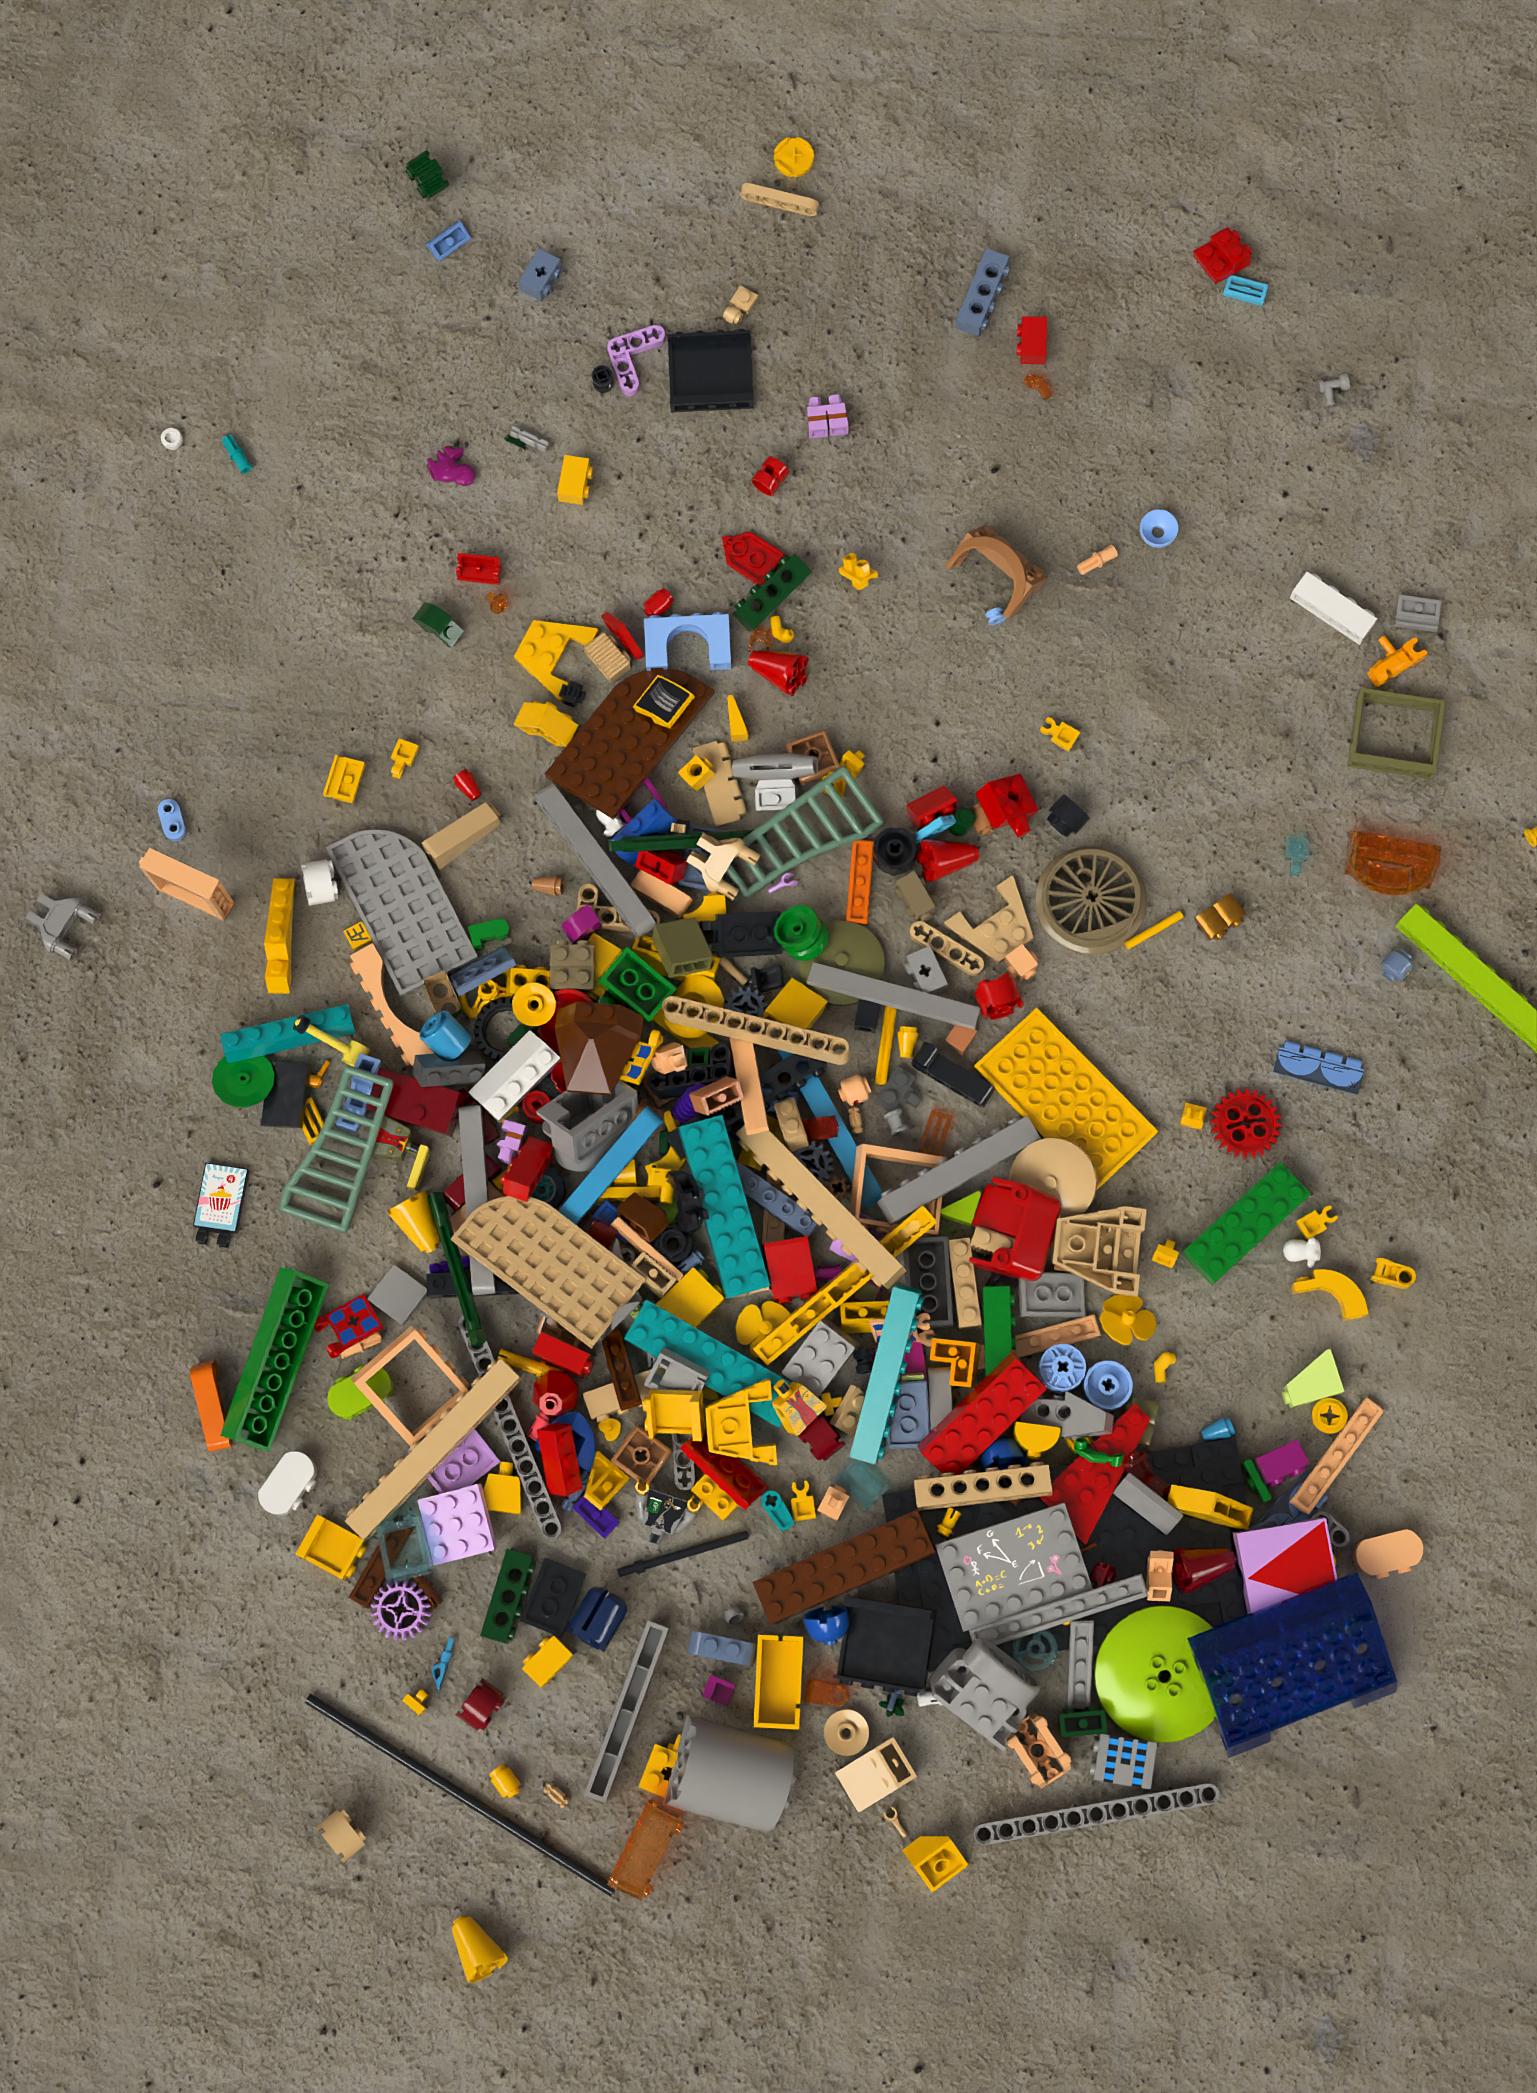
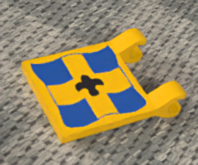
[619,1030,663,1085]

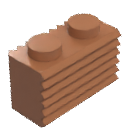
[689,1076,744,1116]

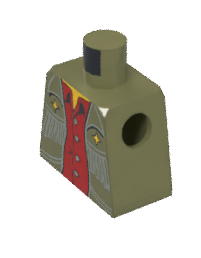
[371,1115,422,1162]

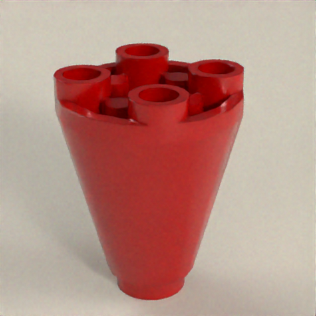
[748,650,809,696]
[916,839,979,882]

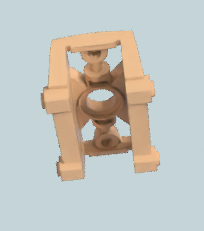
[1006,1712,1071,1789]

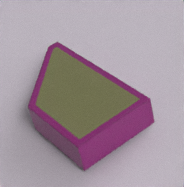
[852,1281,882,1302]

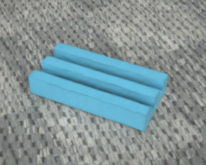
[1223,275,1269,306]
[913,815,956,843]

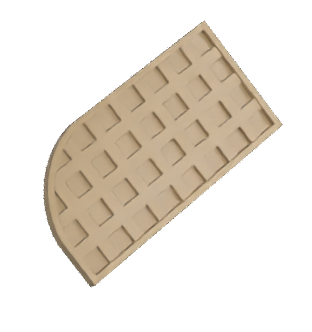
[451,1196,646,1349]

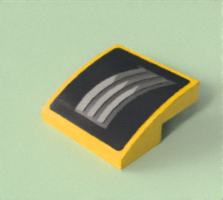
[633,675,695,729]

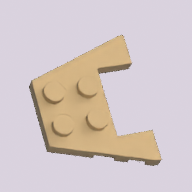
[944,876,1034,964]

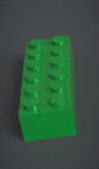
[1182,1162,1311,1286]

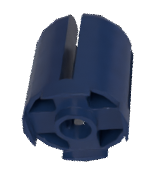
[566,1587,627,1653]

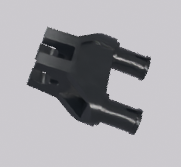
[665,1170,710,1233]

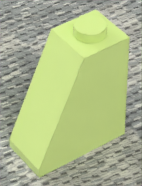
[1282,1349,1344,1409]

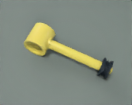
[293,1015,370,1067]

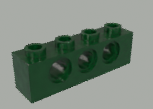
[732,553,812,632]
[480,1549,536,1644]

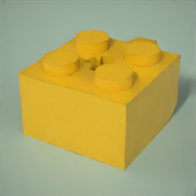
[638,1734,681,1798]

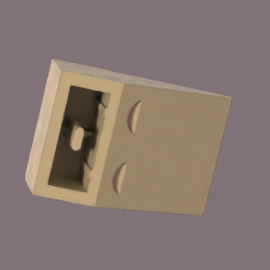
[835,1737,917,1813]

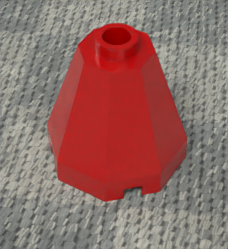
[532,1370,579,1417]

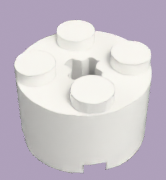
[301,859,338,906]

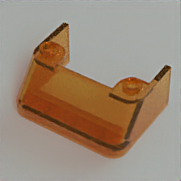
[607,1799,684,1901]

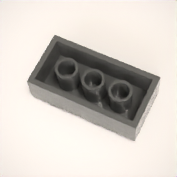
[903,1236,953,1329]

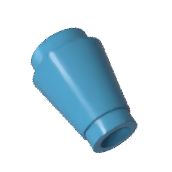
[1201,1417,1236,1442]

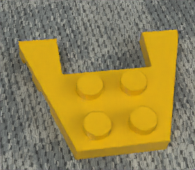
[514,620,599,702]
[704,1378,777,1465]

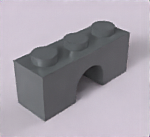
[413,1050,485,1087]

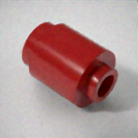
[643,588,674,617]

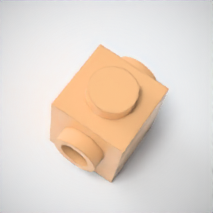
[1004,944,1038,981]

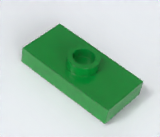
[1241,1459,1272,1504]

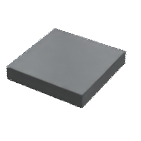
[367,1264,427,1326]

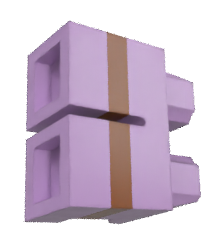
[807,394,848,439]
[497,1119,530,1165]

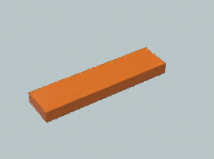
[846,840,874,926]

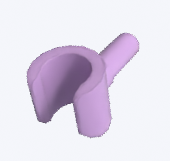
[767,873,798,894]

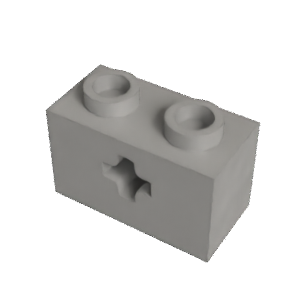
[904,946,948,995]

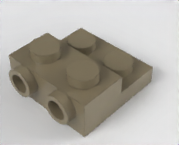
[550,940,595,991]

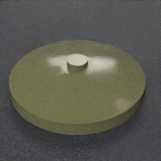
[798,921,885,1006]

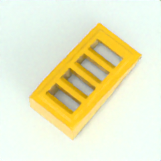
[727,695,748,742]

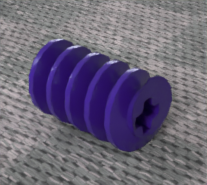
[672,1083,705,1124]

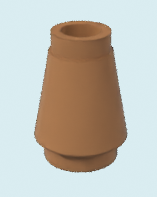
[532,875,565,896]

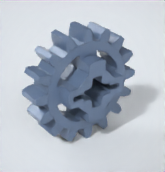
[723,987,768,1032]
[791,1141,833,1185]

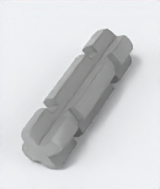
[510,425,550,452]

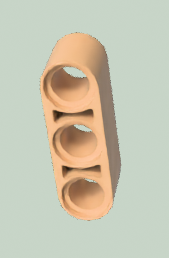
[630,870,693,919]

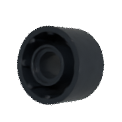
[1047,794,1090,837]
[654,1225,693,1265]

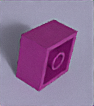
[1253,1439,1309,1488]

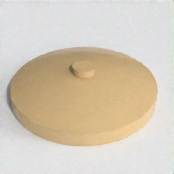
[1009,1138,1097,1219]

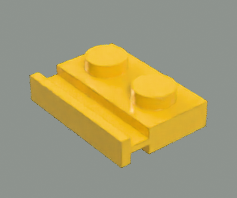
[323,755,366,804]

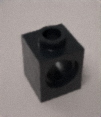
[854,1000,880,1033]

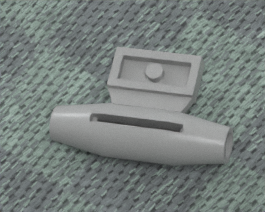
[732,753,818,811]

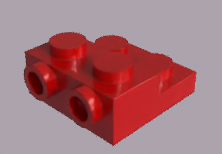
[1193,227,1252,284]

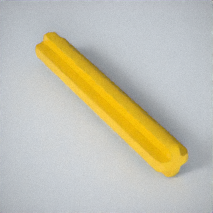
[875,1006,897,1085]

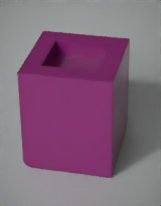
[702,1675,736,1706]

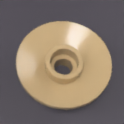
[824,1710,869,1756]

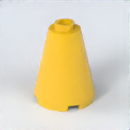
[387,1190,440,1254]
[451,1915,508,1983]

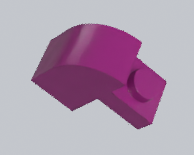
[561,904,602,945]

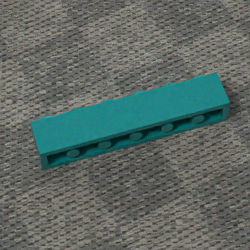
[220,1004,356,1064]

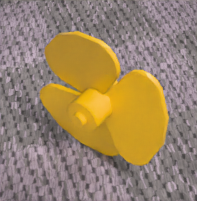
[1100,1295,1157,1345]
[735,1301,790,1358]

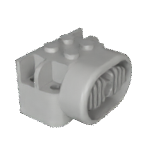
[536,1080,638,1172]
[929,1638,1040,1752]

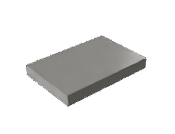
[1019,1272,1086,1318]
[1113,1473,1184,1535]

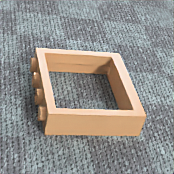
[139,848,234,921]
[849,1144,945,1238]
[351,1325,471,1447]

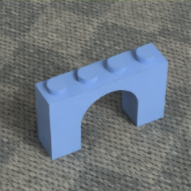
[644,612,731,671]

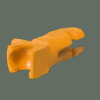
[1367,635,1427,687]

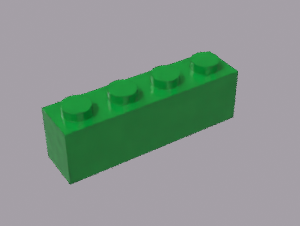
[982,1286,1016,1378]

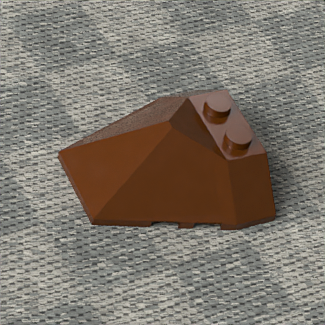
[555,1002,644,1095]

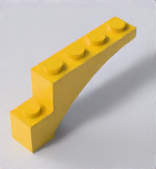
[264,878,296,994]

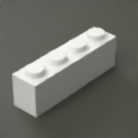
[1290,572,1377,645]

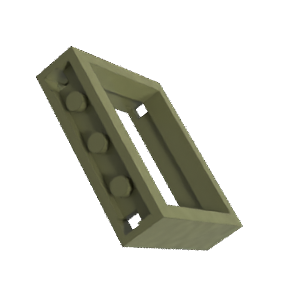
[1347,686,1445,780]

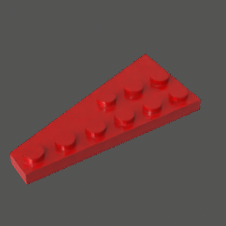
[1039,1403,1151,1546]

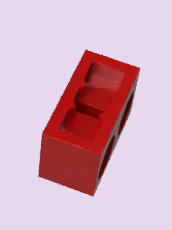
[635,850,688,885]

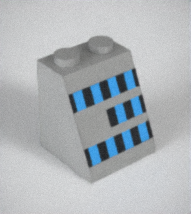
[1089,1734,1157,1789]

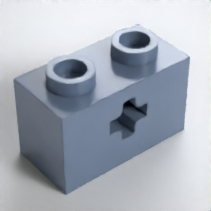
[518,248,562,302]

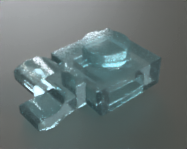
[1285,837,1308,877]

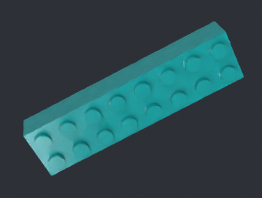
[678,1115,770,1298]
[624,1300,791,1428]

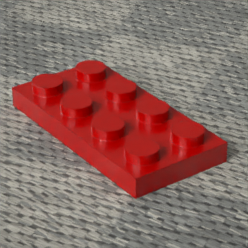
[680,1430,769,1510]

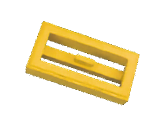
[302,1097,329,1146]

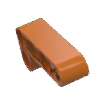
[190,1360,232,1452]

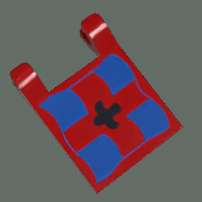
[314,1294,384,1359]

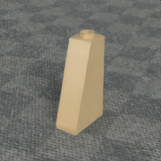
[422,802,500,870]

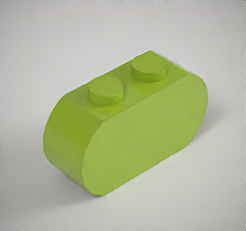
[327,1364,393,1420]

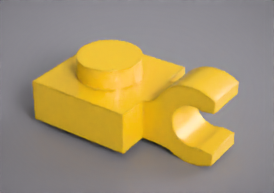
[391,738,419,779]

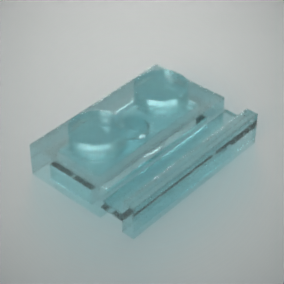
[834,1459,889,1511]

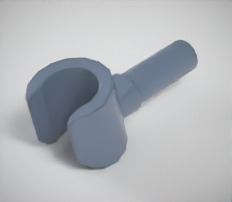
[887,1690,903,1711]

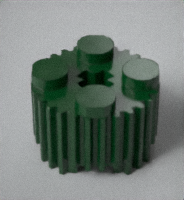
[405,150,450,199]

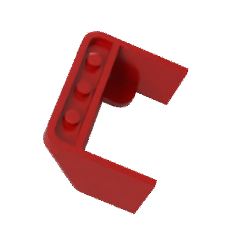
[969,1177,1061,1282]

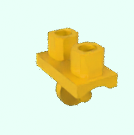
[838,553,878,590]

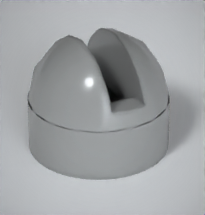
[724,1606,744,1626]

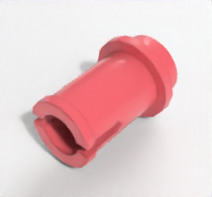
[526,1412,551,1441]

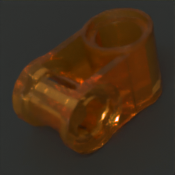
[804,1679,849,1707]

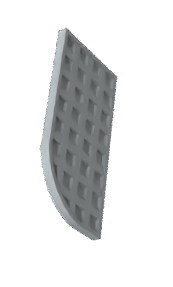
[326,829,479,997]

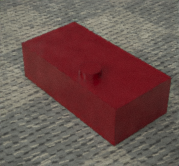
[365,1067,466,1137]

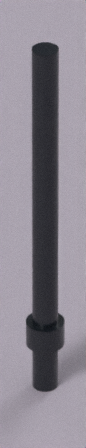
[617,1531,748,1577]

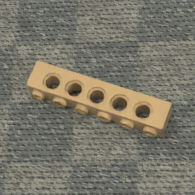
[914,1462,1052,1511]

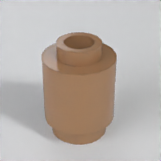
[970,803,995,836]

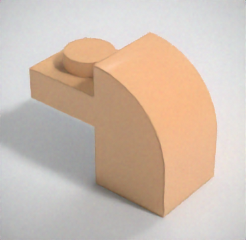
[1147,1550,1174,1601]

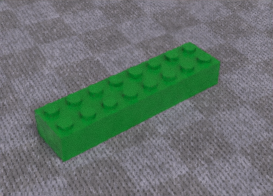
[220,1267,329,1452]

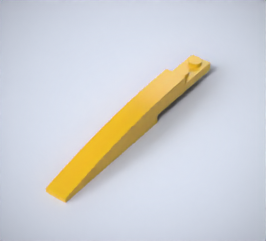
[753,1205,937,1365]

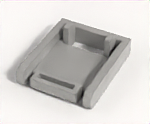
[644,1347,710,1391]

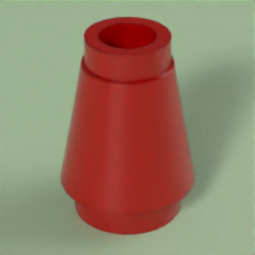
[452,769,482,801]

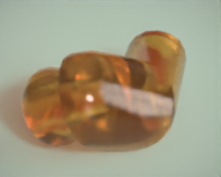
[1024,374,1052,400]

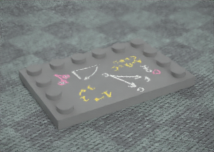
[935,1502,1093,1632]

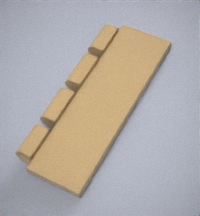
[692,741,747,828]

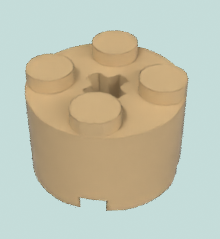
[316,1809,366,1863]

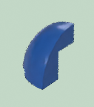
[533,1412,595,1472]

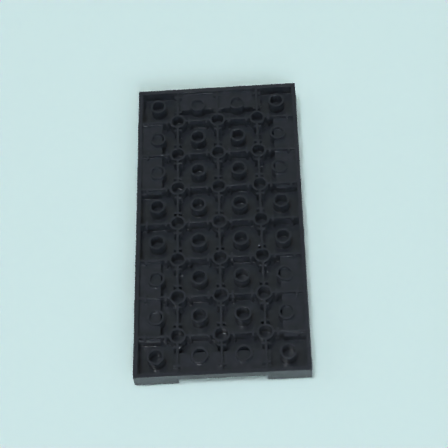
[882,1438,1251,1672]

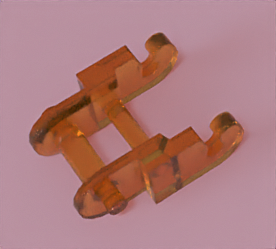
[747,626,772,652]

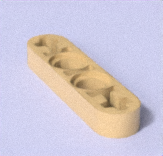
[740,183,819,216]
[910,921,984,976]

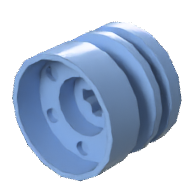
[1037,1344,1086,1395]

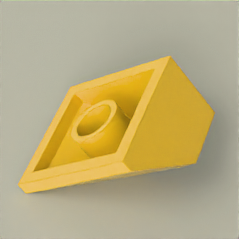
[902,1836,968,1893]

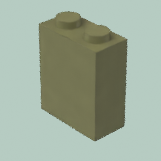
[652,917,713,978]

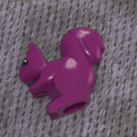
[426,446,475,486]

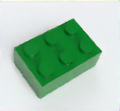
[596,947,677,1023]

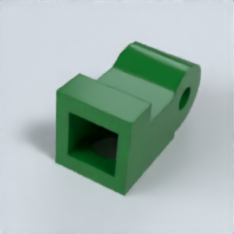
[468,919,510,951]

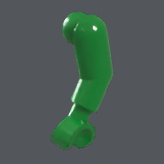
[1074,1438,1124,1467]

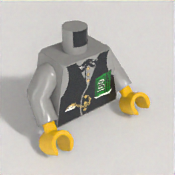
[635,1478,703,1545]

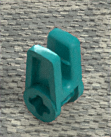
[761,1491,794,1532]

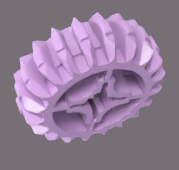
[371,1579,432,1641]

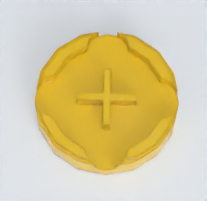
[774,137,814,178]

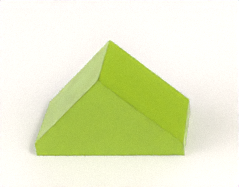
[940,1191,981,1227]

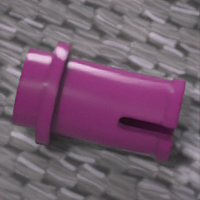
[813,1264,841,1283]

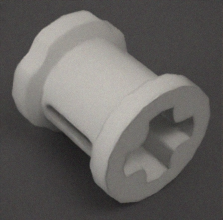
[884,1109,910,1137]

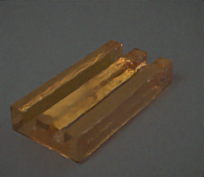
[918,1110,953,1156]

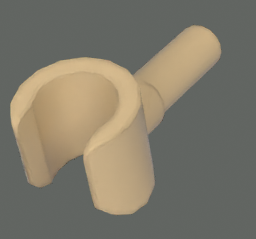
[884,1807,908,1838]

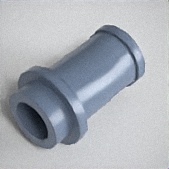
[676,1250,705,1276]

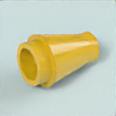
[897,1026,919,1058]

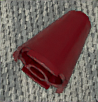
[1172,1548,1237,1594]

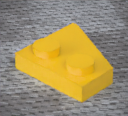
[584,1451,630,1511]

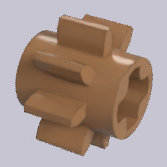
[826,1176,851,1204]

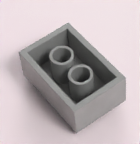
[781,1317,860,1398]

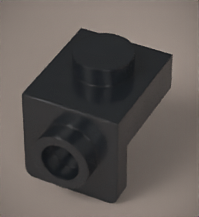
[749,964,785,993]

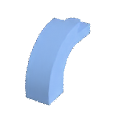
[336,1053,381,1135]

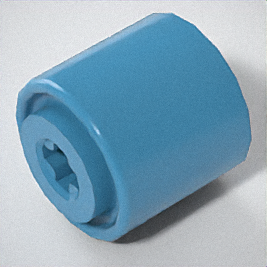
[419,1011,471,1062]

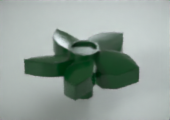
[879,1693,904,1717]

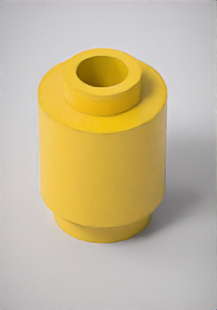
[489,1763,522,1799]

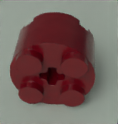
[798,1413,846,1461]
[456,1678,505,1731]

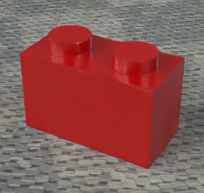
[1016,316,1047,364]

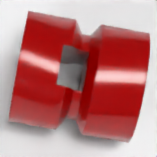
[751,456,790,496]
[523,1091,550,1124]

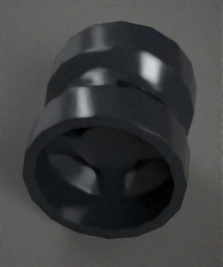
[592,365,614,393]
[853,1348,875,1374]

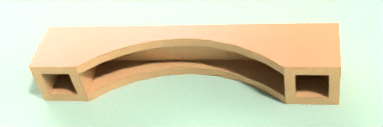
[350,943,434,1068]

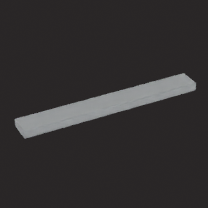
[807,962,980,1030]
[969,1574,1149,1645]

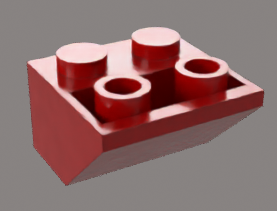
[906,785,957,831]

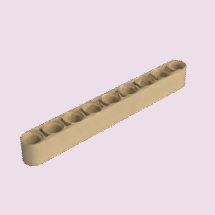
[662,996,850,1065]

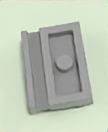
[1394,595,1441,632]

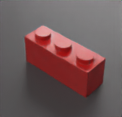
[501,1136,553,1202]
[537,1423,583,1496]

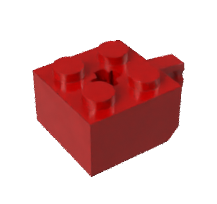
[975,773,1039,838]

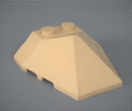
[1052,1206,1147,1297]

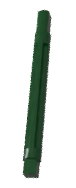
[608,829,767,852]
[428,1192,487,1346]

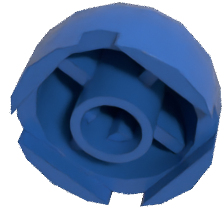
[980,1436,1027,1472]
[803,1605,849,1645]

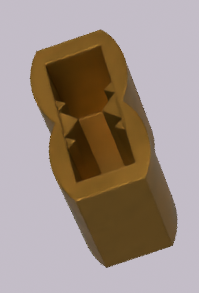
[1194,893,1246,941]

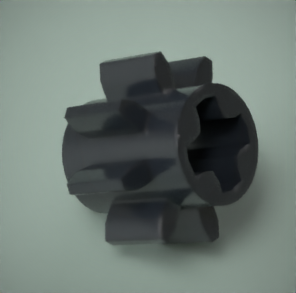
[559,681,586,707]

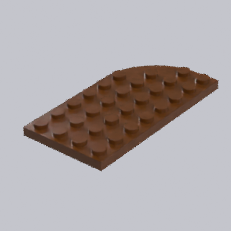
[545,668,715,820]

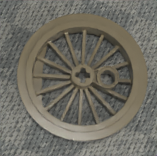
[1035,847,1147,955]

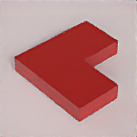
[601,612,644,660]

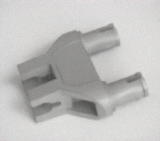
[25,894,101,961]

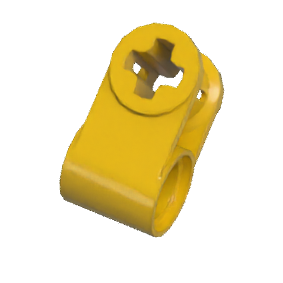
[1371,1258,1416,1289]

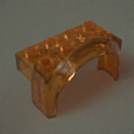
[1344,830,1441,896]

